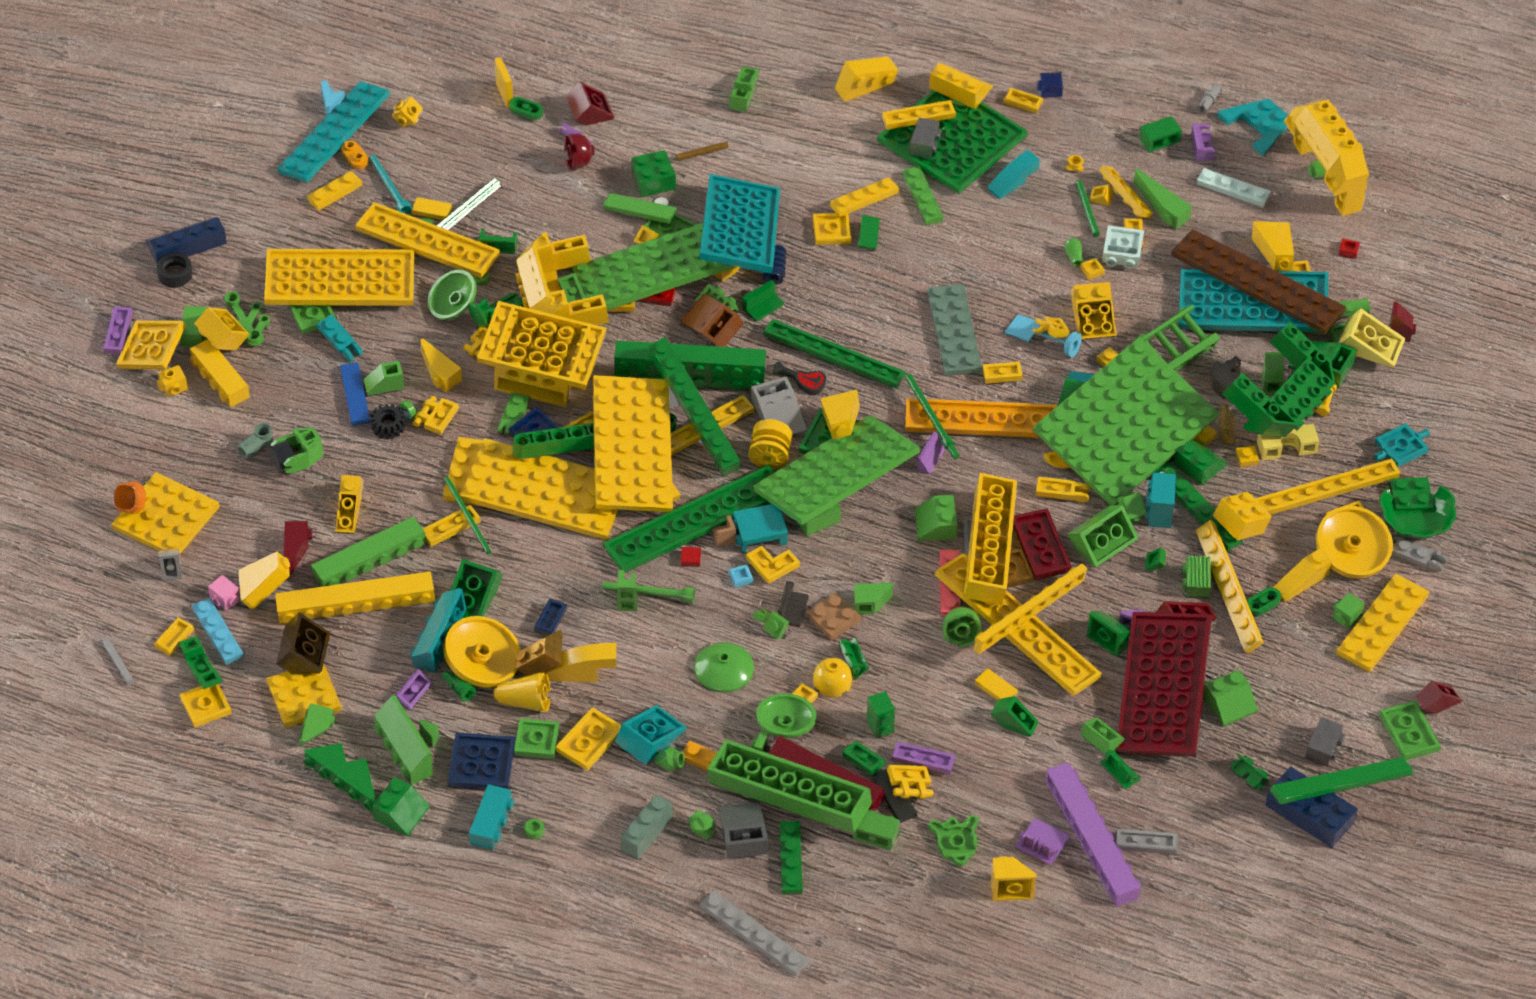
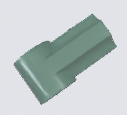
[237,423,273,459]

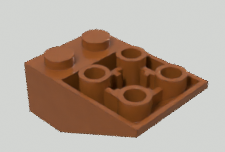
[680,293,744,347]

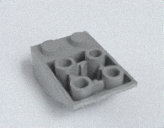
[751,376,807,436]

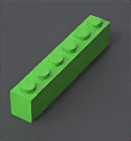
[311,516,426,587]

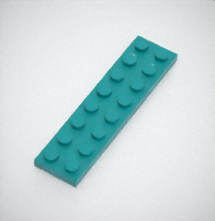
[277,81,390,183]

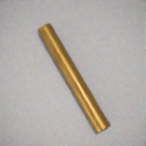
[676,141,729,161]

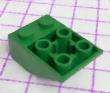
[1288,341,1357,389]

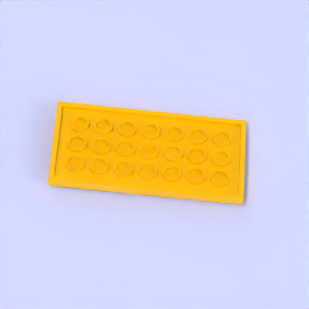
[264,249,414,306]
[593,375,673,512]
[460,438,619,540]

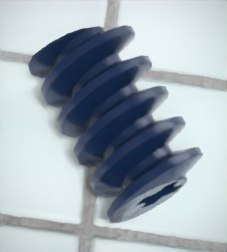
[762,244,787,285]

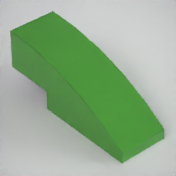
[729,67,760,112]

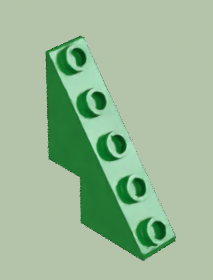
[303,743,376,812]

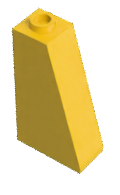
[1251,221,1294,271]

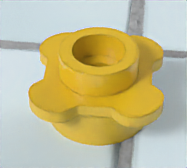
[1066,155,1084,172]

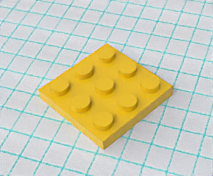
[116,320,186,369]
[266,664,342,728]

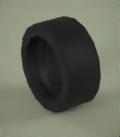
[156,252,193,288]

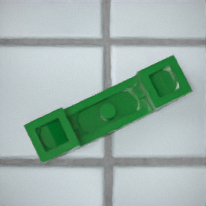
[178,636,223,689]

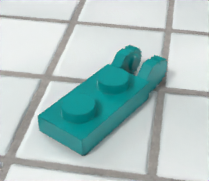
[317,314,363,362]

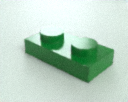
[842,740,885,776]

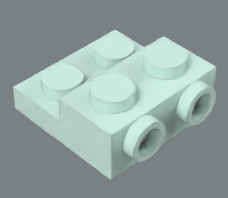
[1102,225,1144,269]

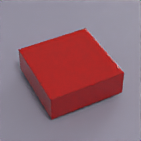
[1338,238,1360,259]
[681,547,701,567]

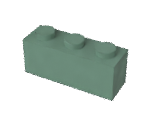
[621,794,673,859]

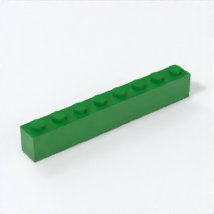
[649,337,740,477]

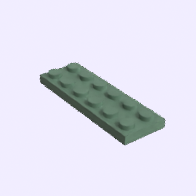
[927,284,982,376]

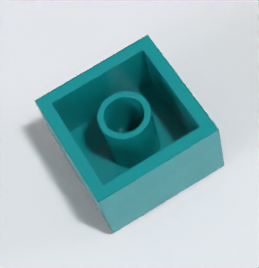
[1145,472,1176,528]

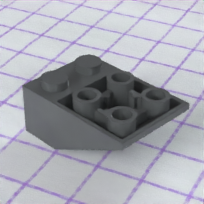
[719,802,768,859]

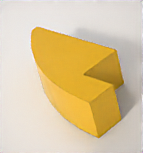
[544,643,617,682]

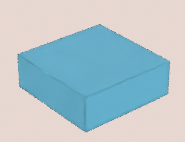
[729,564,753,588]

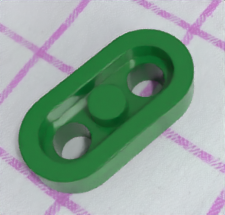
[509,97,543,120]
[1247,587,1281,616]

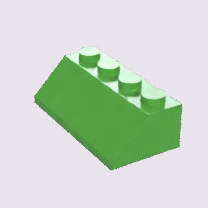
[373,695,433,785]

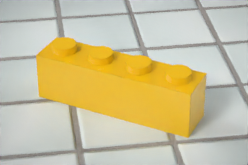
[189,339,250,408]

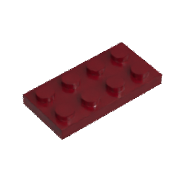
[1013,508,1072,580]

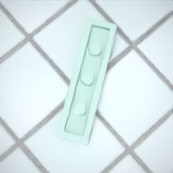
[1197,168,1271,208]

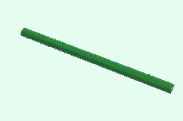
[444,477,492,555]

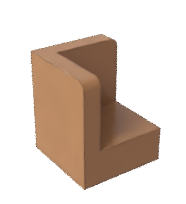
[712,515,736,548]

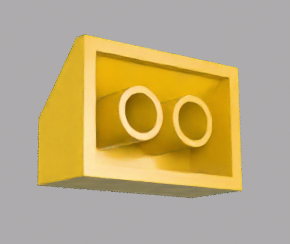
[929,63,993,109]

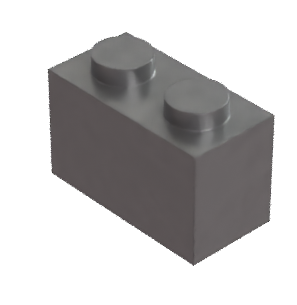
[910,117,942,159]
[1305,717,1345,766]

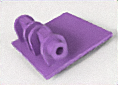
[1015,818,1070,866]

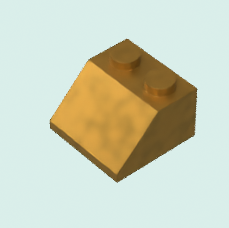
[516,630,563,676]

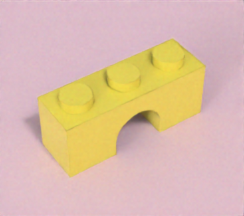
[1257,424,1319,460]

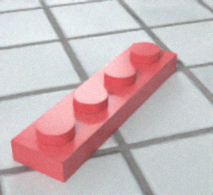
[939,550,960,616]

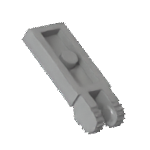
[1392,537,1448,572]

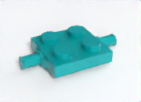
[1373,423,1430,468]

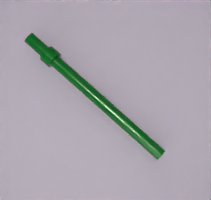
[905,374,960,460]

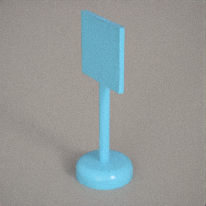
[1004,314,1082,358]

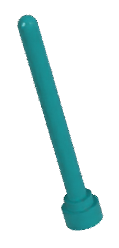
[369,155,412,215]

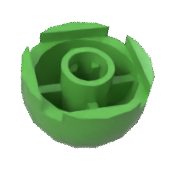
[942,607,982,647]

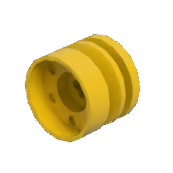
[748,419,792,469]

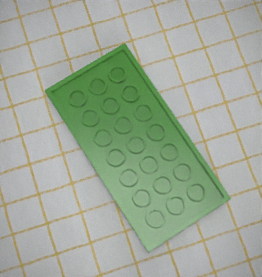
[572,222,732,310]
[753,414,920,525]

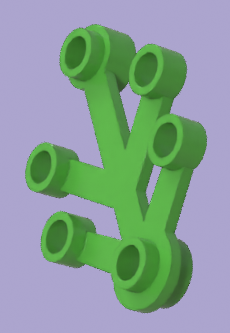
[224,291,270,347]

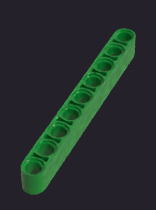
[512,413,677,459]

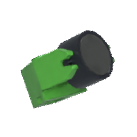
[270,427,324,473]

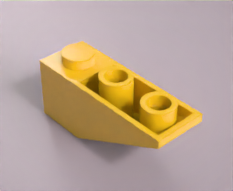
[335,475,363,533]

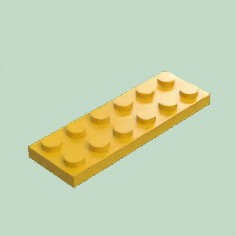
[1336,574,1430,673]

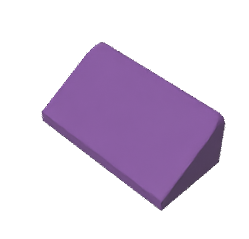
[917,432,945,474]
[395,669,433,710]

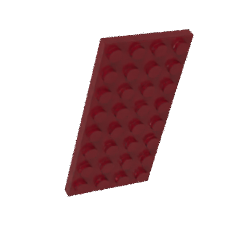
[1116,612,1212,757]

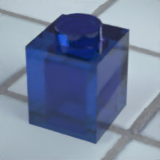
[1036,72,1063,98]

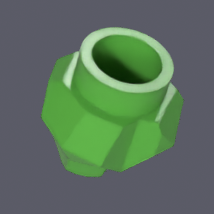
[654,746,685,771]
[688,810,715,840]

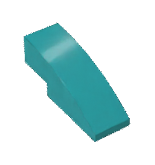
[987,149,1040,200]

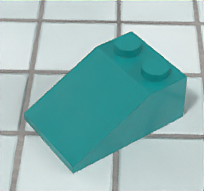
[615,705,687,764]

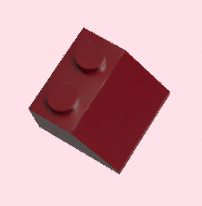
[566,81,615,125]

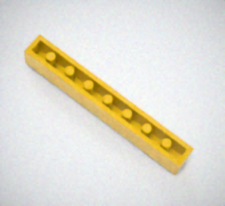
[275,571,435,624]

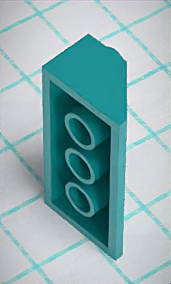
[410,588,466,673]

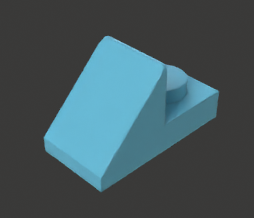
[321,80,345,115]

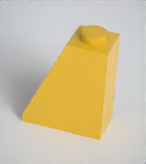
[820,390,860,439]
[238,552,290,610]

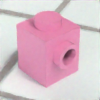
[208,575,240,611]

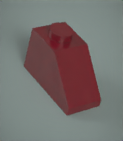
[1389,302,1416,342]
[1416,680,1462,713]

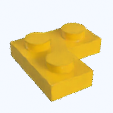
[746,546,800,584]

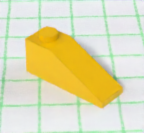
[420,339,462,392]
[1273,549,1332,602]

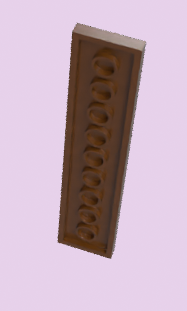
[1172,229,1346,334]

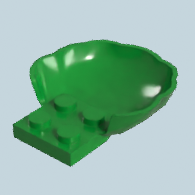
[1379,477,1456,540]

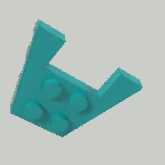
[1217,98,1288,157]

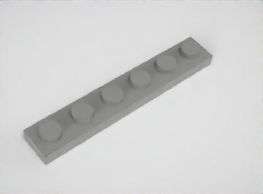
[700,891,809,977]

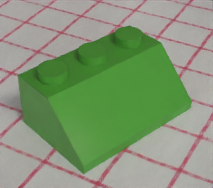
[1068,505,1139,567]

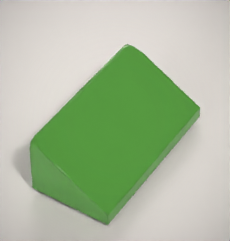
[1081,717,1124,754]

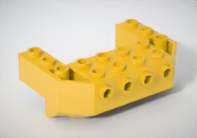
[1284,99,1369,216]
[515,232,609,325]

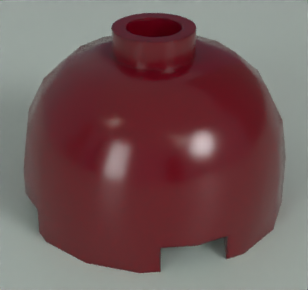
[564,134,595,170]

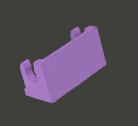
[1191,123,1216,161]

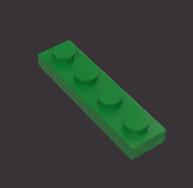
[779,821,803,895]

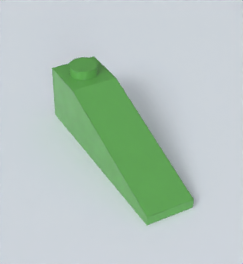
[1133,169,1192,230]

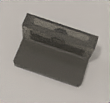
[778,581,809,627]

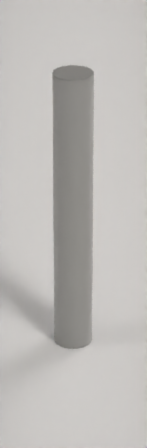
[102,638,134,685]

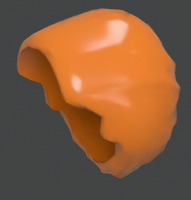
[114,481,146,514]

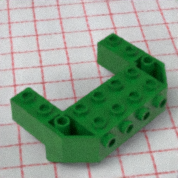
[1222,322,1335,438]

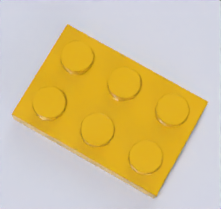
[556,707,621,771]

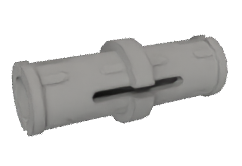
[1197,83,1222,114]

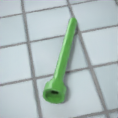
[602,582,695,603]

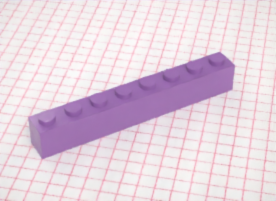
[1046,762,1141,907]

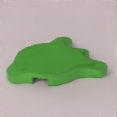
[928,815,979,866]

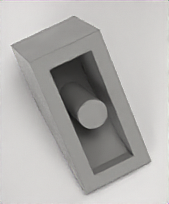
[158,548,182,581]

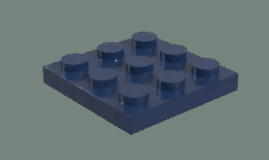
[448,732,516,789]

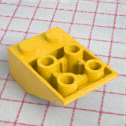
[1070,282,1116,339]

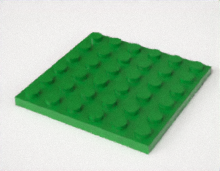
[877,90,1028,194]

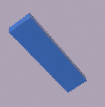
[340,362,370,426]

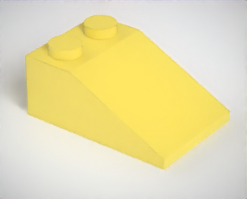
[1339,309,1405,368]

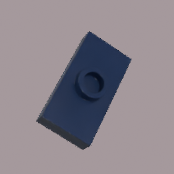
[534,598,567,636]

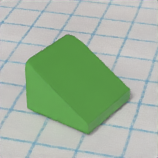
[419,719,439,747]

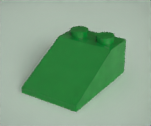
[451,559,503,619]

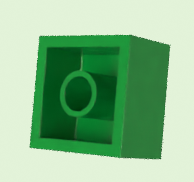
[631,150,676,197]

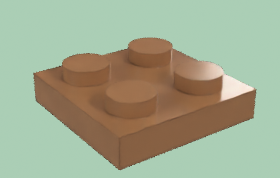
[806,592,861,641]

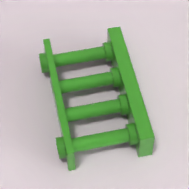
[1136,305,1220,372]

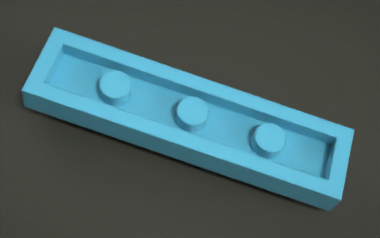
[192,598,244,665]

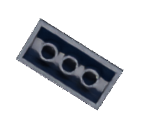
[145,217,227,264]

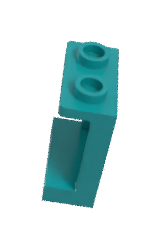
[732,504,788,552]

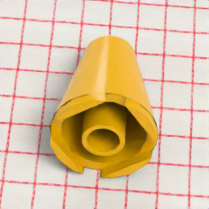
[494,672,551,712]

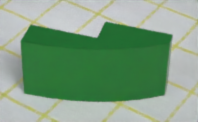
[857,215,880,251]

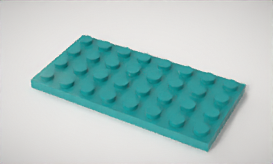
[699,174,780,273]
[1179,269,1329,332]

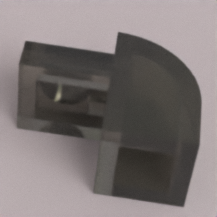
[1210,356,1241,399]

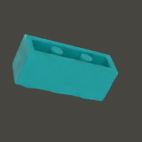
[469,784,514,850]

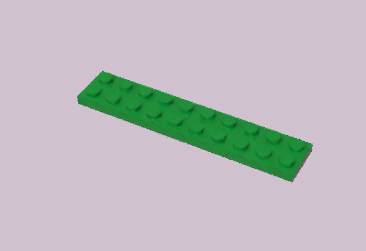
[603,465,774,573]

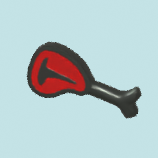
[772,362,826,395]

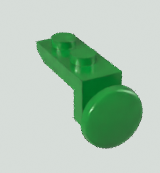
[469,292,524,328]

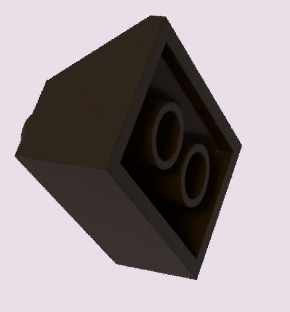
[276,612,331,674]

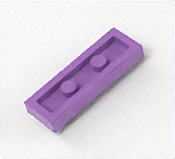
[103,306,133,355]
[892,741,955,775]

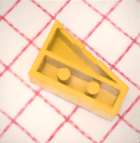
[834,56,899,102]

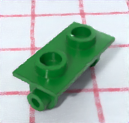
[839,637,869,680]
[1100,749,1141,790]
[1230,753,1270,791]

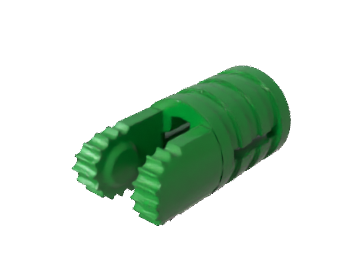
[442,671,476,702]

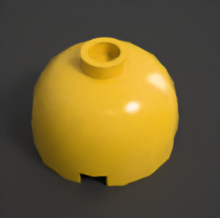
[813,658,852,698]

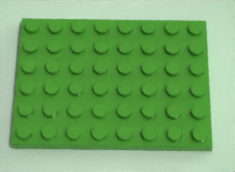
[1032,337,1220,505]

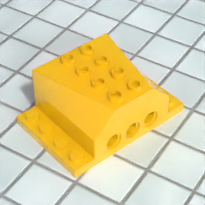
[477,301,606,408]

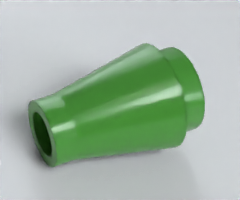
[1064,238,1083,266]

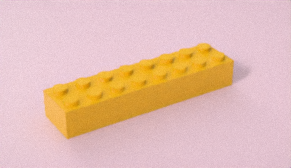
[964,473,1017,605]

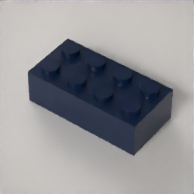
[1265,766,1358,848]

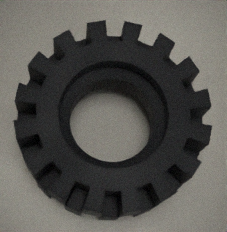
[370,404,405,439]

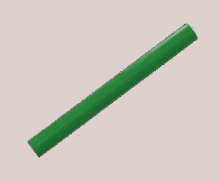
[1075,180,1100,237]

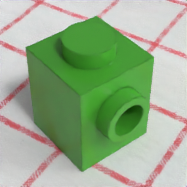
[1117,492,1146,522]
[1333,593,1365,629]

